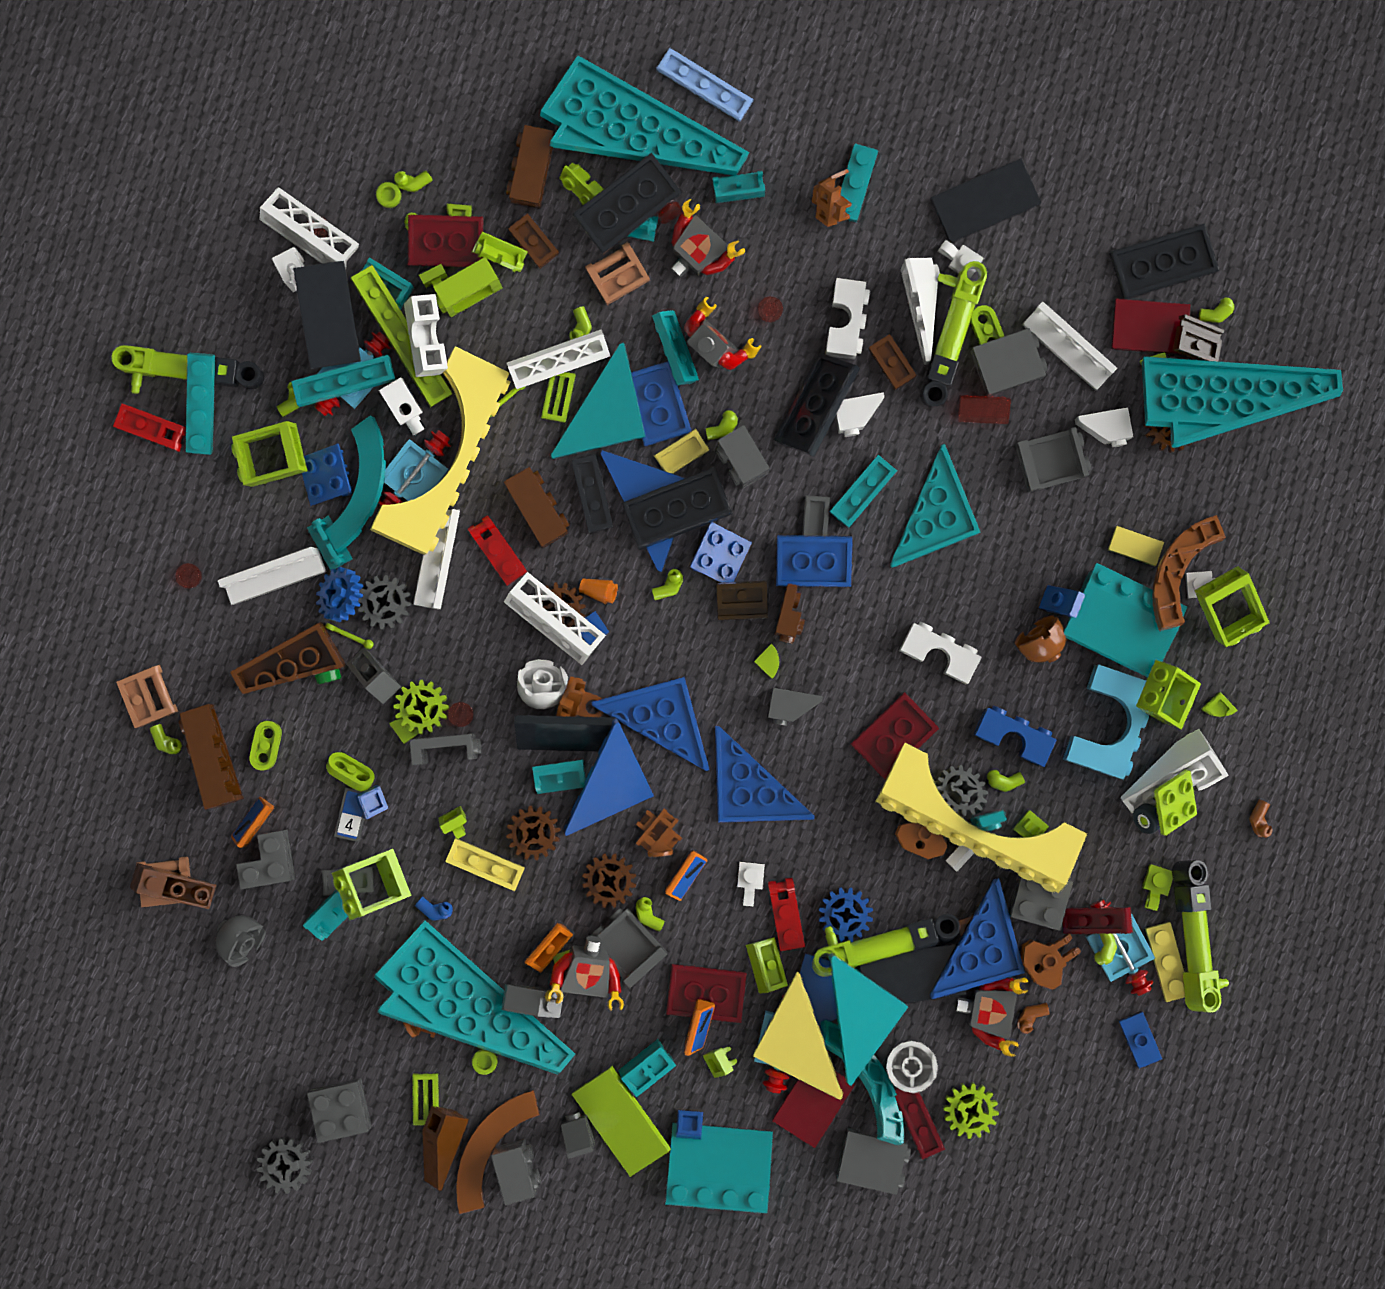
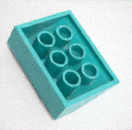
[1064,563,1187,677]
[666,1123,773,1213]

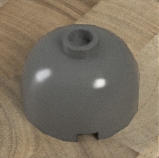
[215,915,266,967]

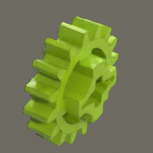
[394,680,449,735]
[943,1082,999,1139]

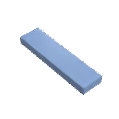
[656,48,753,122]

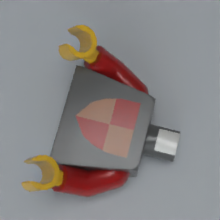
[670,199,745,278]
[684,297,761,370]
[545,936,624,1011]
[955,978,1028,1056]

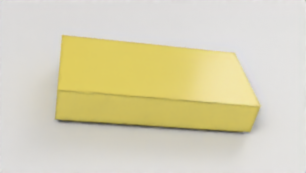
[654,429,709,474]
[1108,526,1164,566]

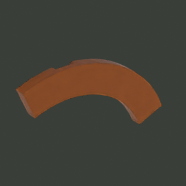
[1153,515,1226,631]
[456,1090,540,1214]

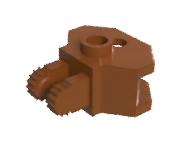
[895,822,948,859]
[1020,934,1081,990]

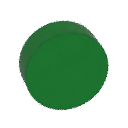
[315,669,341,684]

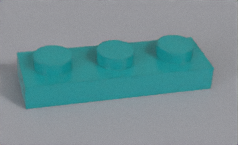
[841,143,878,222]
[652,310,699,386]
[829,455,897,528]
[970,811,1007,831]

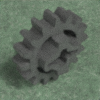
[358,575,412,630]
[934,765,988,819]
[257,1137,313,1194]

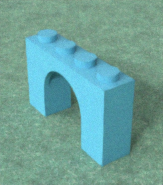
[1063,664,1149,779]

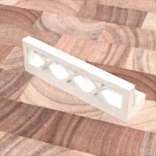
[260,187,359,269]
[1022,302,1117,391]
[507,330,610,389]
[413,509,460,609]
[218,547,326,605]
[504,572,606,665]

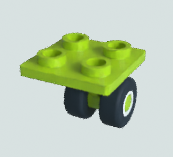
[1133,770,1197,835]

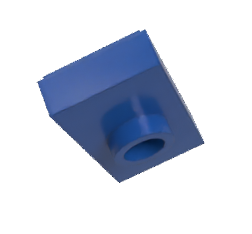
[1039,585,1085,618]
[1119,1011,1162,1069]

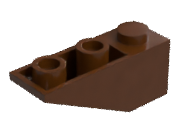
[130,863,216,909]
[423,1106,469,1191]

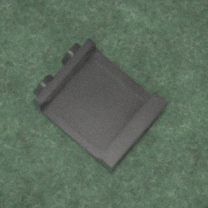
[970,328,1048,398]
[1015,427,1091,493]
[410,734,482,765]
[591,908,668,988]
[836,1128,911,1195]

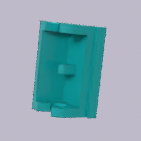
[712,171,765,203]
[362,257,414,310]
[532,760,586,794]
[303,890,361,941]
[618,1039,676,1097]

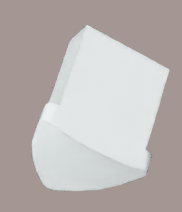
[946,846,974,871]

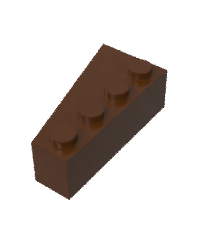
[230,621,346,694]
[179,704,244,810]

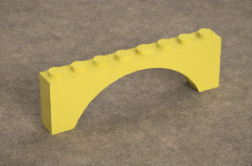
[370,346,511,555]
[876,743,1087,893]

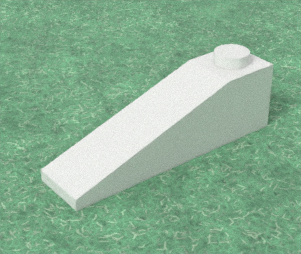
[901,258,940,365]
[1121,729,1229,813]

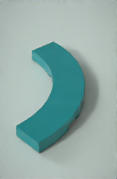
[325,415,386,553]
[820,1020,904,1146]

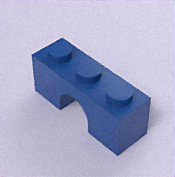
[973,705,1057,767]

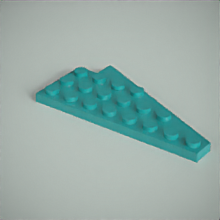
[540,56,749,176]
[1142,357,1343,448]
[374,921,575,1075]

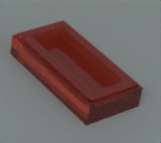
[958,395,1011,424]

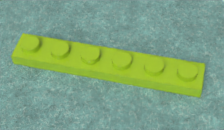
[350,265,452,408]

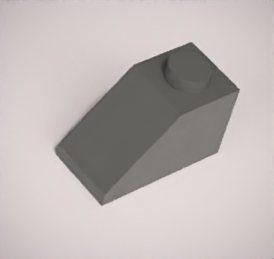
[347,647,401,704]
[768,688,823,726]
[501,984,564,1018]
[561,1112,595,1159]

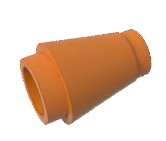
[579,578,618,604]

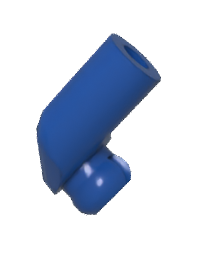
[415,897,453,921]

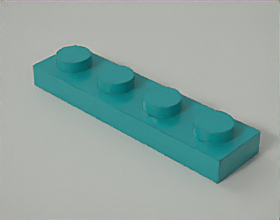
[186,352,215,455]
[291,355,396,407]

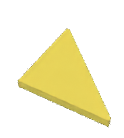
[753,973,843,1100]

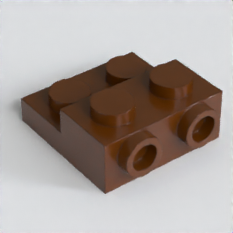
[774,583,805,644]

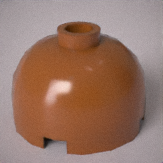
[1015,615,1067,663]

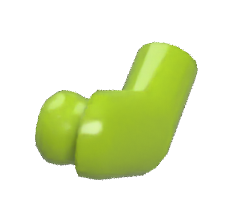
[277,382,299,417]
[652,569,683,600]
[149,724,182,754]
[987,770,1025,792]
[1094,934,1117,965]

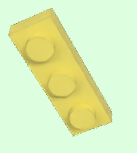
[445,838,525,891]
[1145,922,1185,1002]

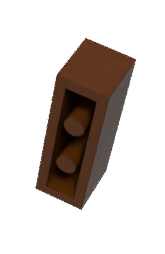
[506,125,555,209]
[504,467,570,548]

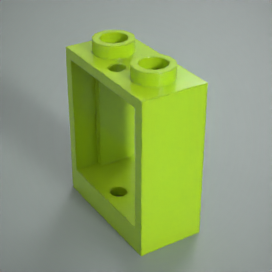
[433,257,502,317]
[231,421,308,487]
[1194,566,1270,647]
[1136,660,1201,730]
[332,849,411,920]

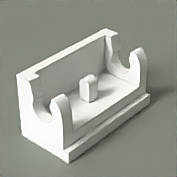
[272,247,305,292]

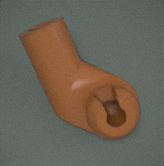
[1249,799,1272,838]
[1017,1003,1049,1034]

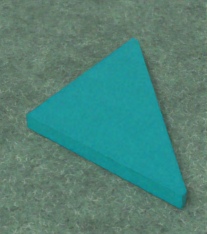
[551,343,646,459]
[890,444,981,568]
[829,953,908,1086]

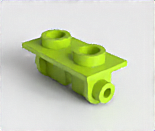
[559,163,604,205]
[472,232,528,273]

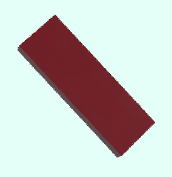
[1062,907,1133,934]
[894,1087,945,1160]

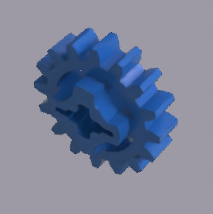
[316,567,363,622]
[819,887,873,942]

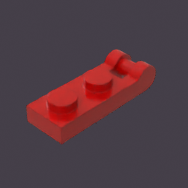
[113,403,186,452]
[467,515,528,586]
[768,877,805,951]

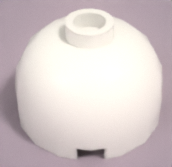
[517,659,568,709]
[886,1041,938,1093]

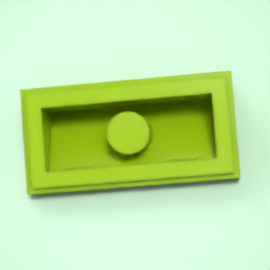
[746,937,788,993]

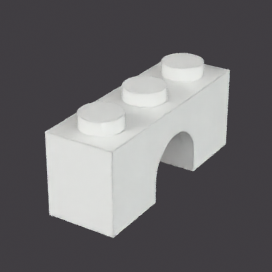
[825,278,870,360]
[404,294,448,377]
[899,622,981,685]

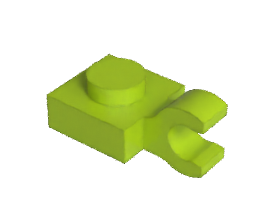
[1142,864,1173,911]

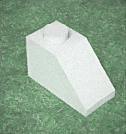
[835,392,884,437]
[1075,407,1133,447]

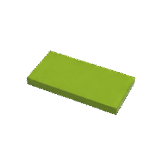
[572,1066,671,1177]

